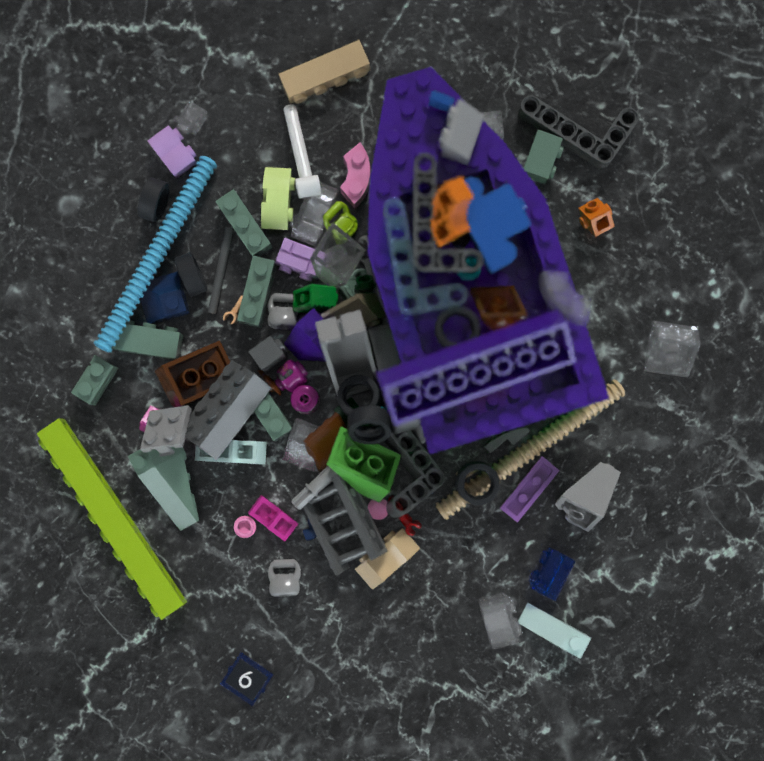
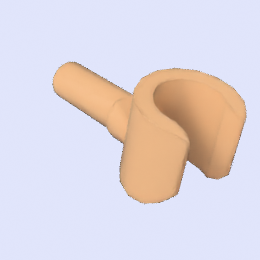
[223,295,243,324]

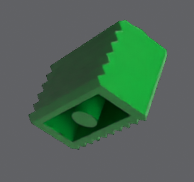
[293,284,338,313]

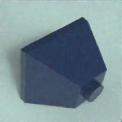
[140,272,190,324]

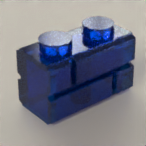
[528,547,576,601]

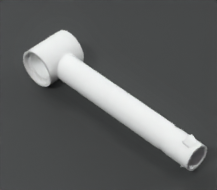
[283,104,321,199]

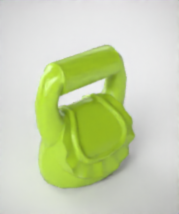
[323,201,358,243]

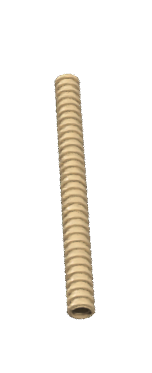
[436,379,625,520]

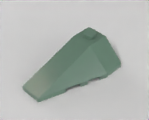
[128,447,199,531]

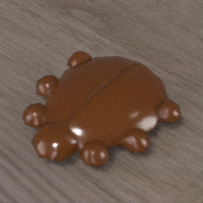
[257,370,281,396]

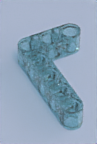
[383,198,467,316]

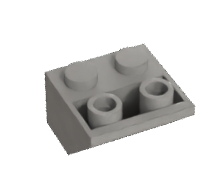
[439,99,484,165]

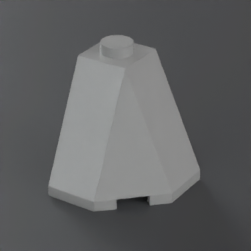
[555,462,621,532]

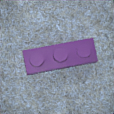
[500,456,560,523]

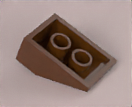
[155,340,230,408]

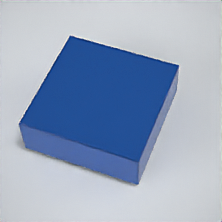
[429,90,454,113]

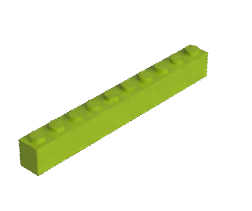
[36,418,187,620]

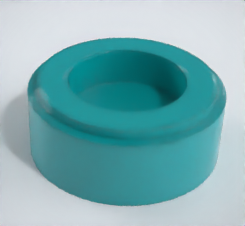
[457,257,481,281]

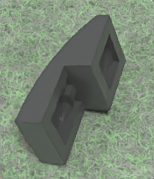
[483,428,530,453]

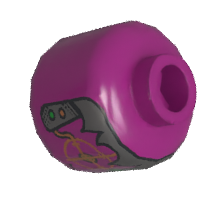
[275,360,308,393]
[290,385,320,414]

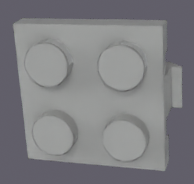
[140,405,191,457]

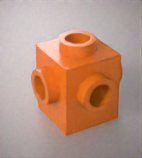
[578,198,615,237]

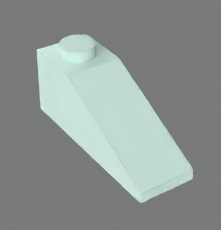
[517,602,591,659]

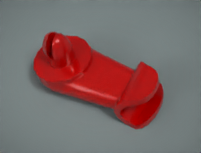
[388,495,422,536]

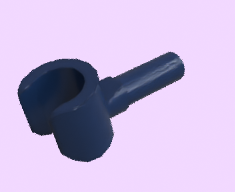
[303,518,317,541]

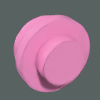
[368,499,388,520]
[234,516,256,538]

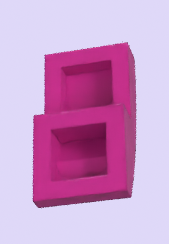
[248,495,298,541]

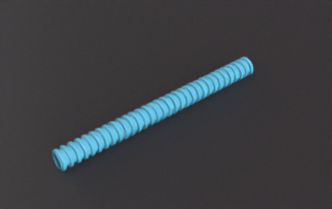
[94,156,217,353]

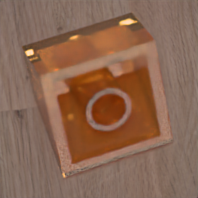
[470,285,528,331]

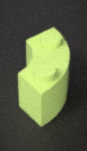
[261,167,296,230]

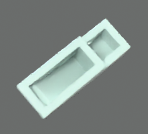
[195,440,267,464]

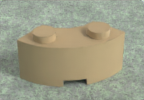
[355,528,420,590]

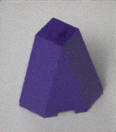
[284,308,326,362]

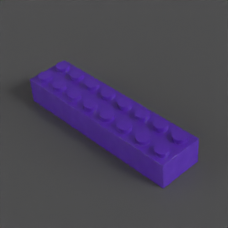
[377,309,576,426]

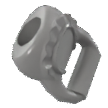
[267,293,298,330]
[268,559,301,597]

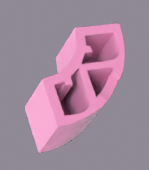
[340,143,371,209]

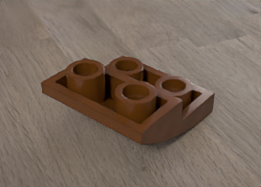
[304,412,348,473]

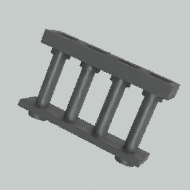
[297,474,388,576]

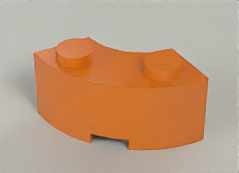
[431,176,474,248]

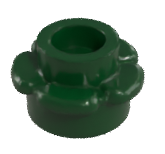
[354,274,376,294]

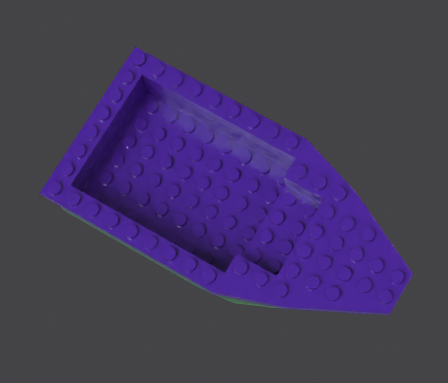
[368,67,609,454]

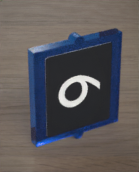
[220,652,273,706]

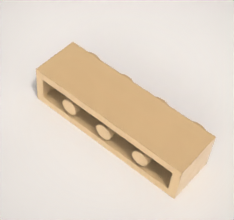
[279,40,370,104]

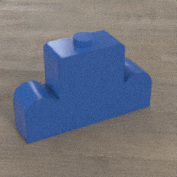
[464,177,530,275]

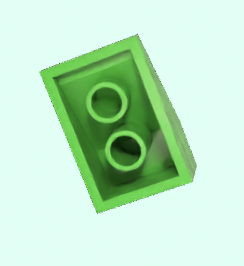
[327,426,401,503]

